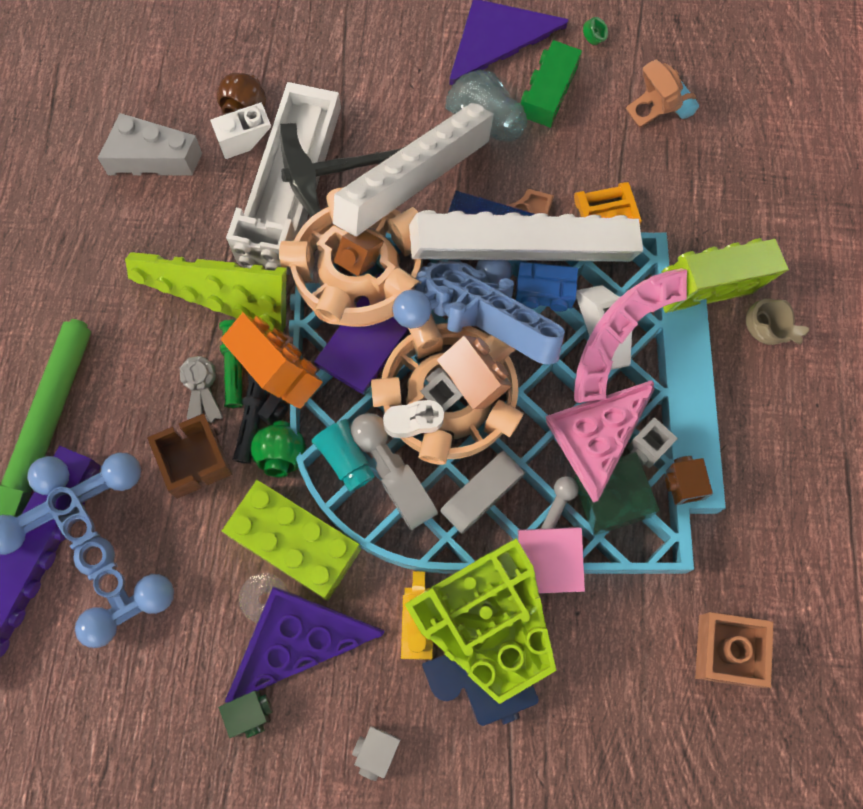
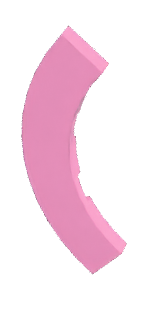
[574,269,687,403]

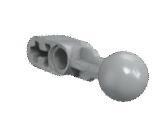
[350,413,438,530]

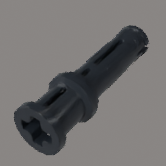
[232,374,268,464]

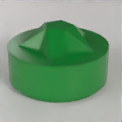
[583,17,608,45]

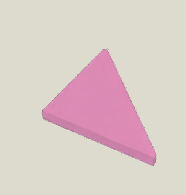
[546,380,654,503]

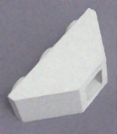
[576,285,632,370]

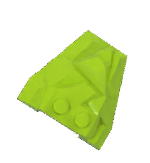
[405,538,556,704]

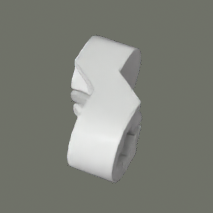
[383,400,444,438]

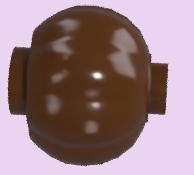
[217,73,266,115]

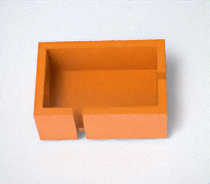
[220,312,323,409]

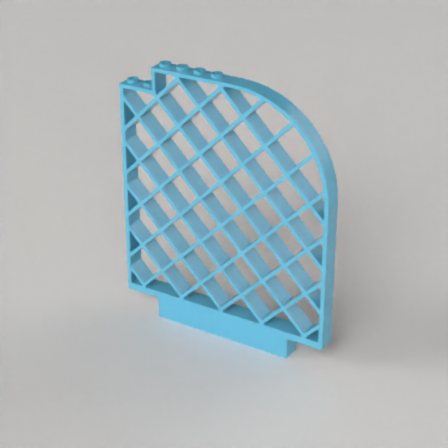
[289,232,726,574]

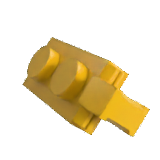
[401,571,433,660]

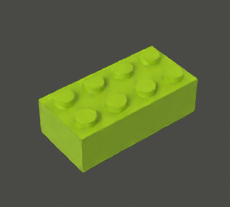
[661,238,789,313]
[221,480,361,601]

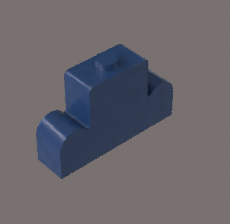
[422,655,539,726]

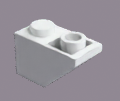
[210,102,271,159]

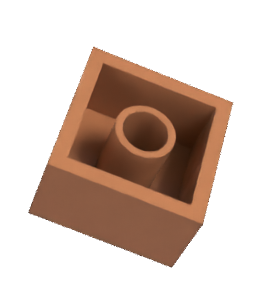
[695,612,773,688]

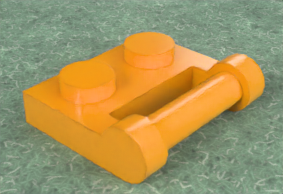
[574,182,642,224]

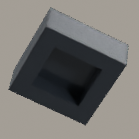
[258,394,288,426]

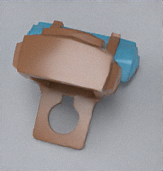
[626,59,699,128]

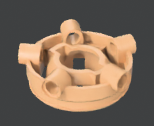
[279,188,423,327]
[371,315,524,465]

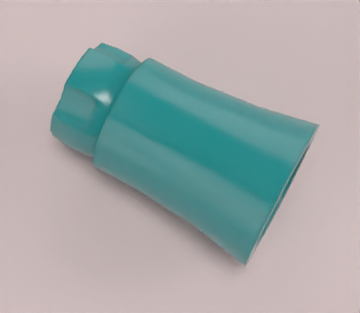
[311,419,375,492]

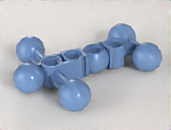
[0,452,174,648]

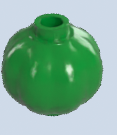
[251,421,307,478]

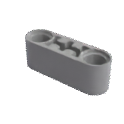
[440,451,526,534]

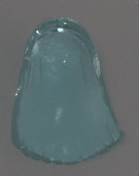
[445,69,527,142]

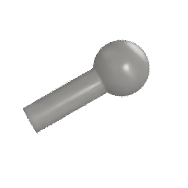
[541,476,579,529]

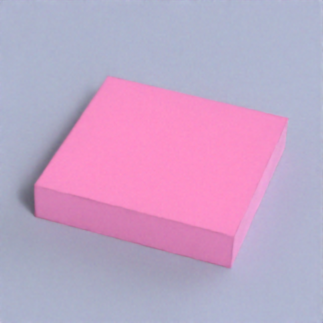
[518,527,585,593]

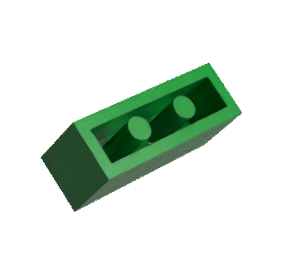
[520,40,582,128]

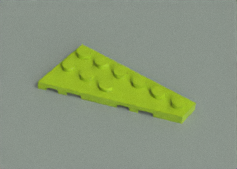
[125,252,287,332]

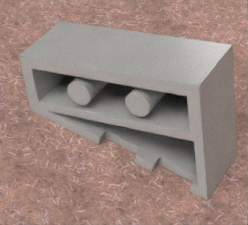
[98,113,202,175]

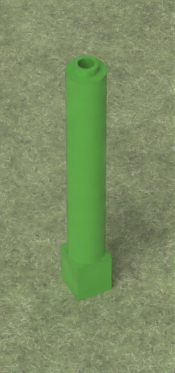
[0,319,92,517]

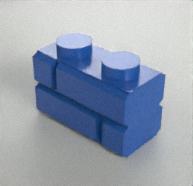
[515,262,578,312]

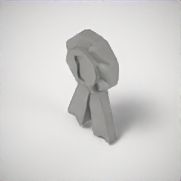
[180,356,223,423]

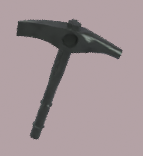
[280,123,404,217]

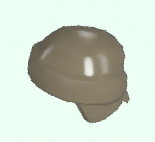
[746,299,809,345]

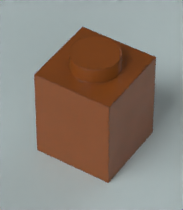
[333,230,384,276]

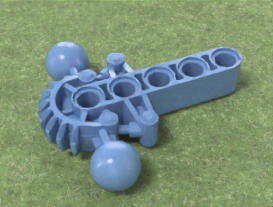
[392,259,565,365]

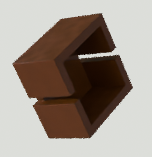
[147,413,233,499]

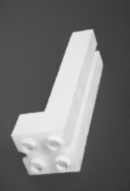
[226,82,341,275]

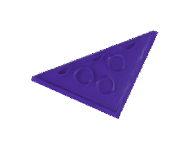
[449,0,568,85]
[225,586,384,703]

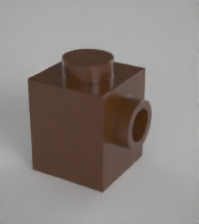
[664,456,713,505]

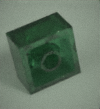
[573,452,660,536]

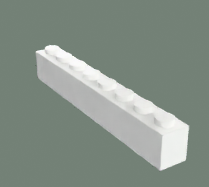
[333,103,494,237]
[409,210,643,262]

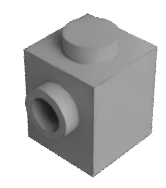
[420,367,463,412]
[627,417,678,468]
[352,726,401,781]

